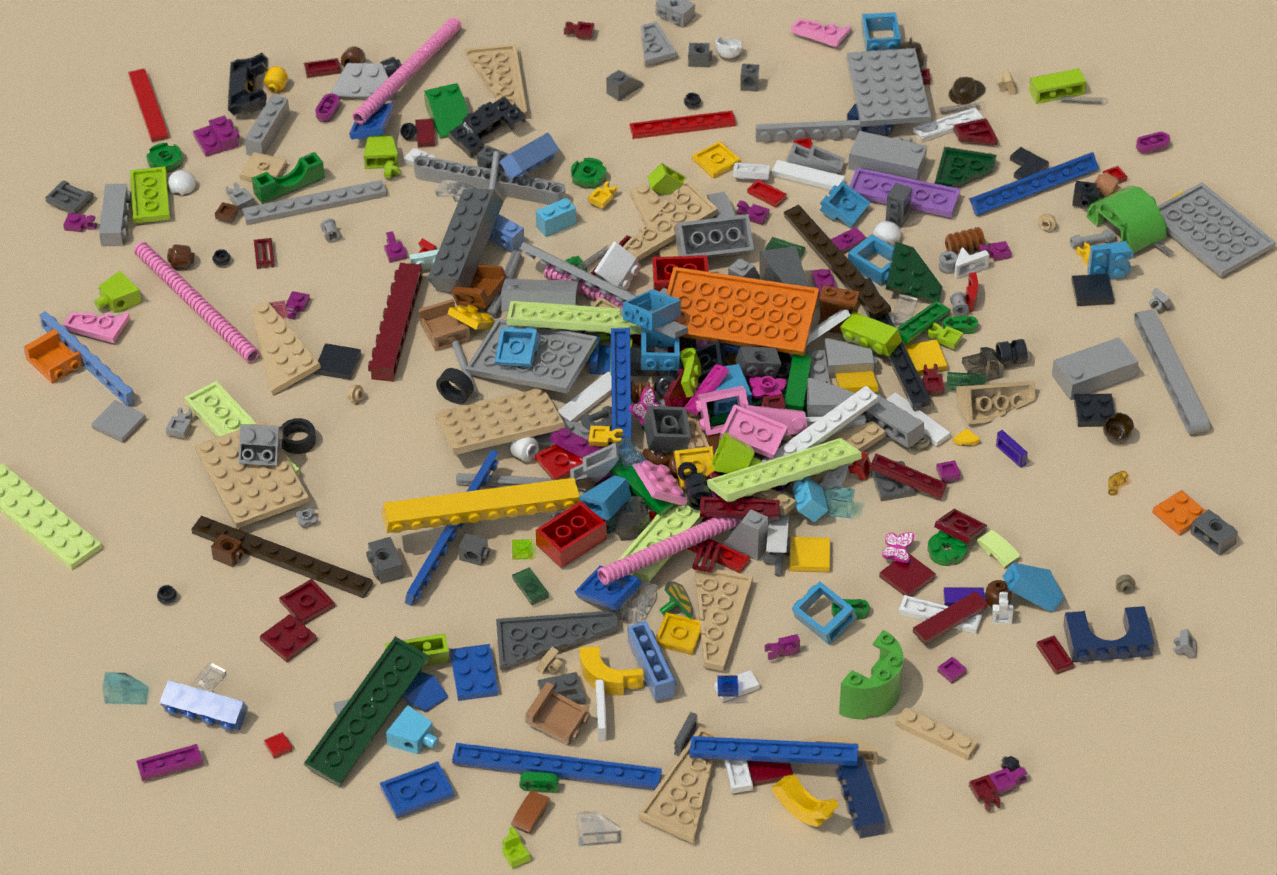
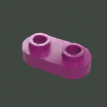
[315,93,340,121]
[1136,132,1170,153]

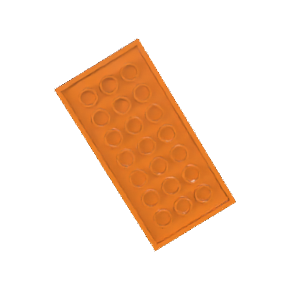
[667,267,819,356]

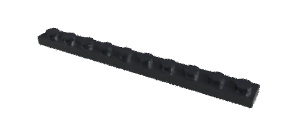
[862,278,931,409]

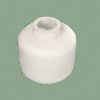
[510,437,539,462]

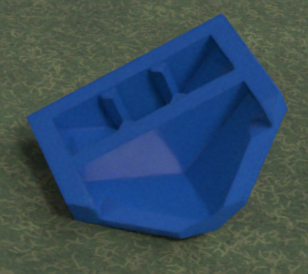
[403,672,448,712]

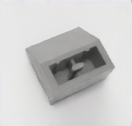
[239,424,283,466]

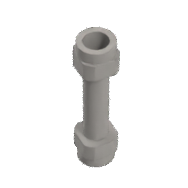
[1070,229,1115,248]

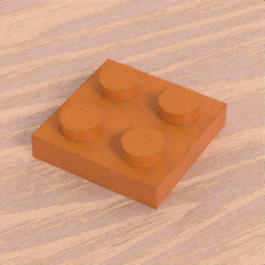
[1152,490,1206,536]

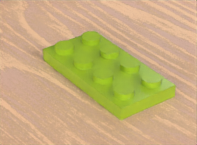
[130,166,170,224]

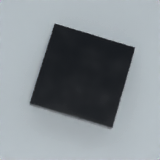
[1071,274,1114,306]
[314,343,361,380]

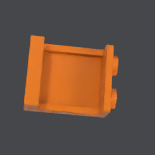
[24,329,83,383]

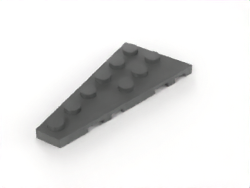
[496,610,618,671]

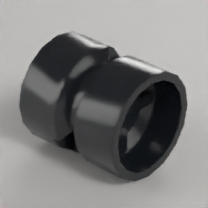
[995,339,1028,366]
[684,473,713,510]

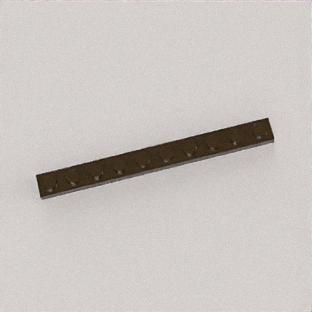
[783,204,891,319]
[191,515,373,598]

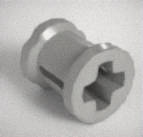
[320,218,341,242]
[950,292,969,316]

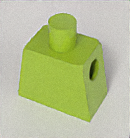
[364,133,398,169]
[94,271,142,313]
[710,432,761,473]

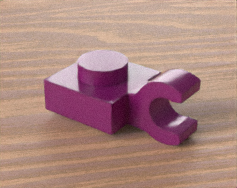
[736,200,770,226]
[63,213,97,232]
[384,231,407,263]
[979,241,1012,261]
[286,291,310,319]
[764,634,800,660]
[989,767,1027,795]

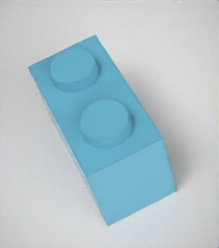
[536,197,576,237]
[792,476,828,522]

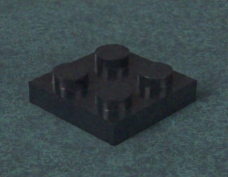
[1073,394,1115,427]

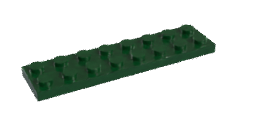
[304,636,430,786]

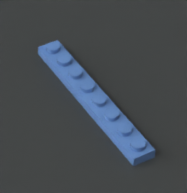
[39,311,134,407]

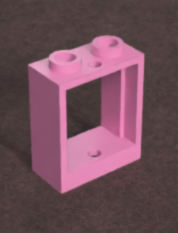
[696,386,748,436]

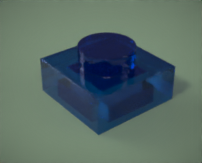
[717,675,738,697]

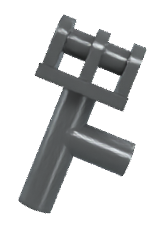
[763,537,791,576]

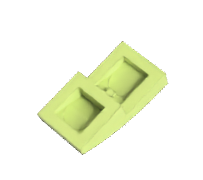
[977,530,1021,568]

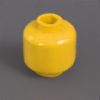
[264,66,288,93]

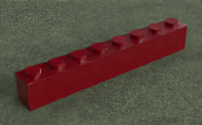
[368,262,423,382]

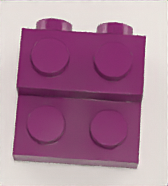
[193,115,240,157]

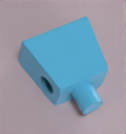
[386,705,439,754]

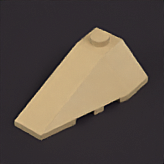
[956,381,1036,424]

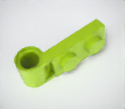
[680,348,701,397]

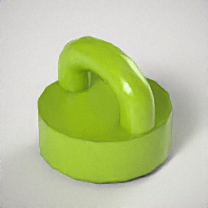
[384,160,401,179]

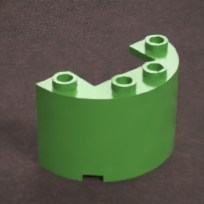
[1087,186,1167,253]
[839,630,904,719]

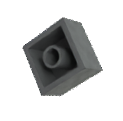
[643,406,691,451]

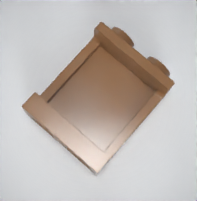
[419,299,470,351]
[525,682,591,746]

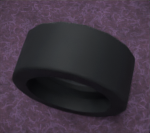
[436,368,474,404]
[281,418,316,454]

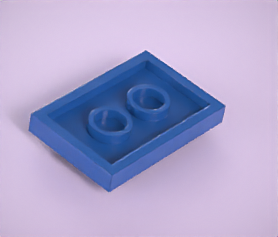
[349,102,395,140]
[575,565,642,611]
[450,644,498,701]
[380,761,455,818]

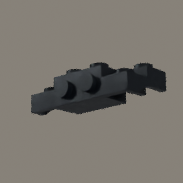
[228,52,269,116]
[449,96,526,158]

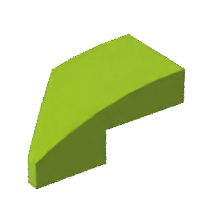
[502,826,531,869]

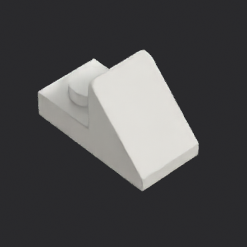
[954,247,989,279]

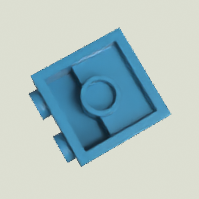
[820,181,871,227]
[1087,241,1133,280]
[494,326,541,367]

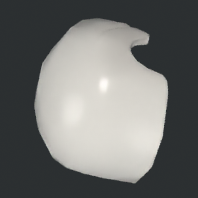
[716,37,742,58]
[167,170,196,196]
[872,221,902,246]

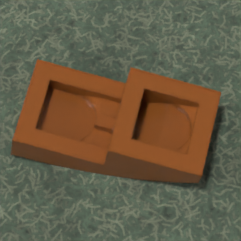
[511,790,551,834]

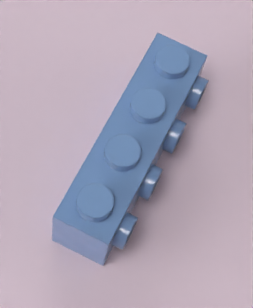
[499,132,560,179]
[489,214,524,253]
[627,621,677,701]

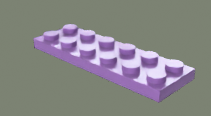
[849,167,961,218]

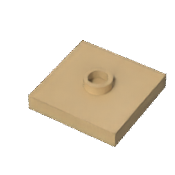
[240,152,287,182]

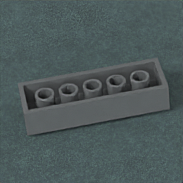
[427,189,503,292]

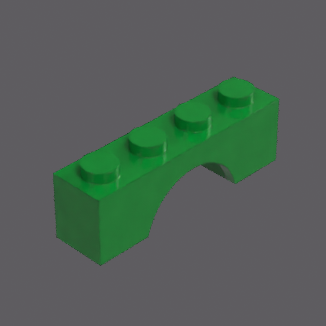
[252,152,325,204]

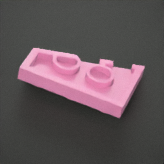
[791,19,852,47]
[63,312,130,343]
[744,404,808,436]

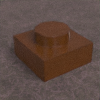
[215,202,239,223]

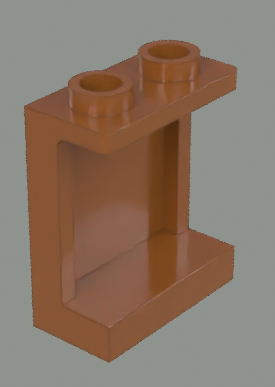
[451,264,507,308]
[818,286,859,334]

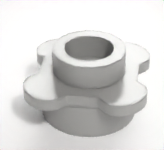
[296,508,317,528]

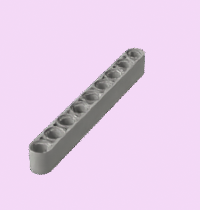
[414,156,566,205]
[1134,309,1209,434]

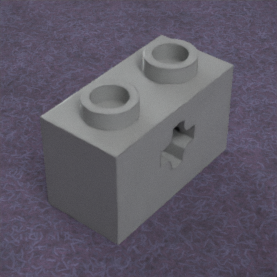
[656,0,695,27]

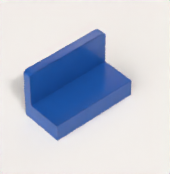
[590,334,611,375]

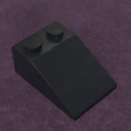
[670,340,729,383]

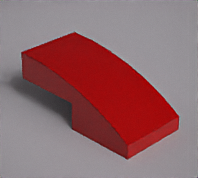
[966,272,978,313]

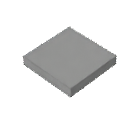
[92,400,146,443]

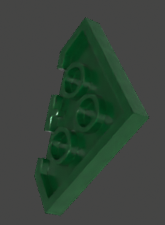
[935,146,997,188]
[885,242,943,303]

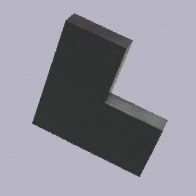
[1010,147,1049,180]

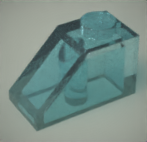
[824,486,855,519]
[102,672,149,705]

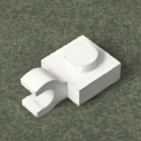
[404,148,435,167]
[991,592,1013,624]

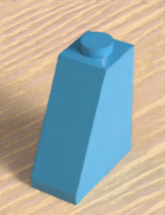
[713,364,752,415]
[579,476,632,520]
[1003,562,1064,612]

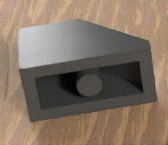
[606,70,643,101]

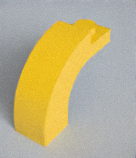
[579,646,644,696]
[771,774,840,826]

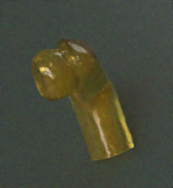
[1108,470,1128,496]

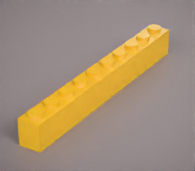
[382,478,580,533]

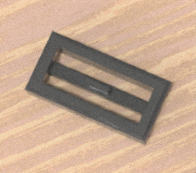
[674,712,697,756]

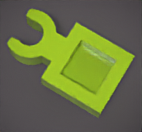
[928,323,963,349]

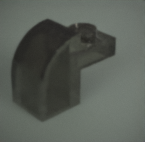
[962,347,1004,382]
[616,496,652,541]

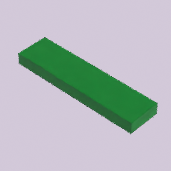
[898,301,951,344]
[785,354,812,411]
[610,456,675,516]

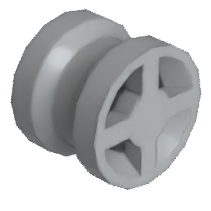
[939,251,958,274]

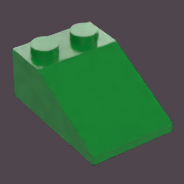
[424,83,469,139]

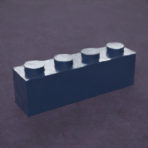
[835,755,885,839]

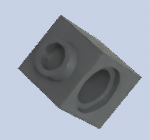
[688,42,713,68]
[740,64,759,92]
[458,533,490,566]

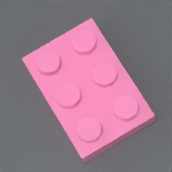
[720,404,788,459]
[632,459,688,506]

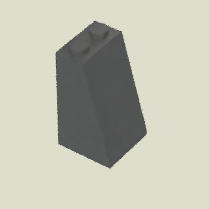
[759,246,809,287]

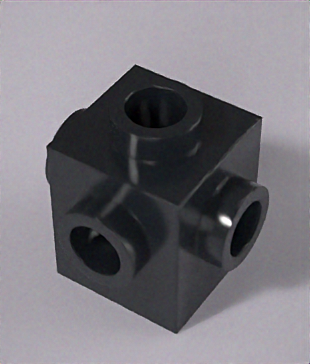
[1072,180,1100,208]

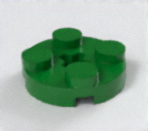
[146,142,183,171]
[571,158,606,189]
[927,530,967,566]

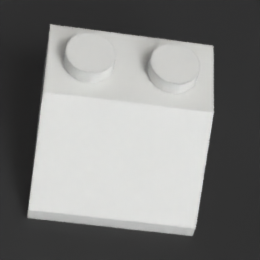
[594,242,641,290]

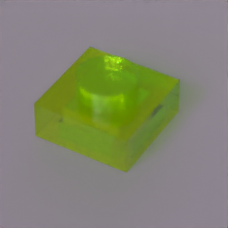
[512,539,532,560]

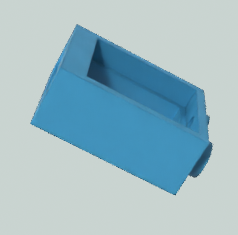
[861,12,901,51]
[848,234,893,286]
[623,289,681,331]
[641,327,680,371]
[792,581,857,645]

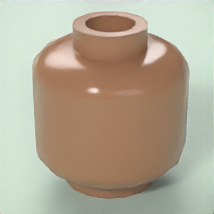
[1094,173,1120,198]

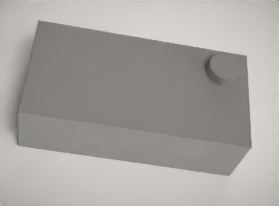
[848,131,927,180]
[674,214,754,259]
[501,279,579,311]
[1052,337,1138,400]

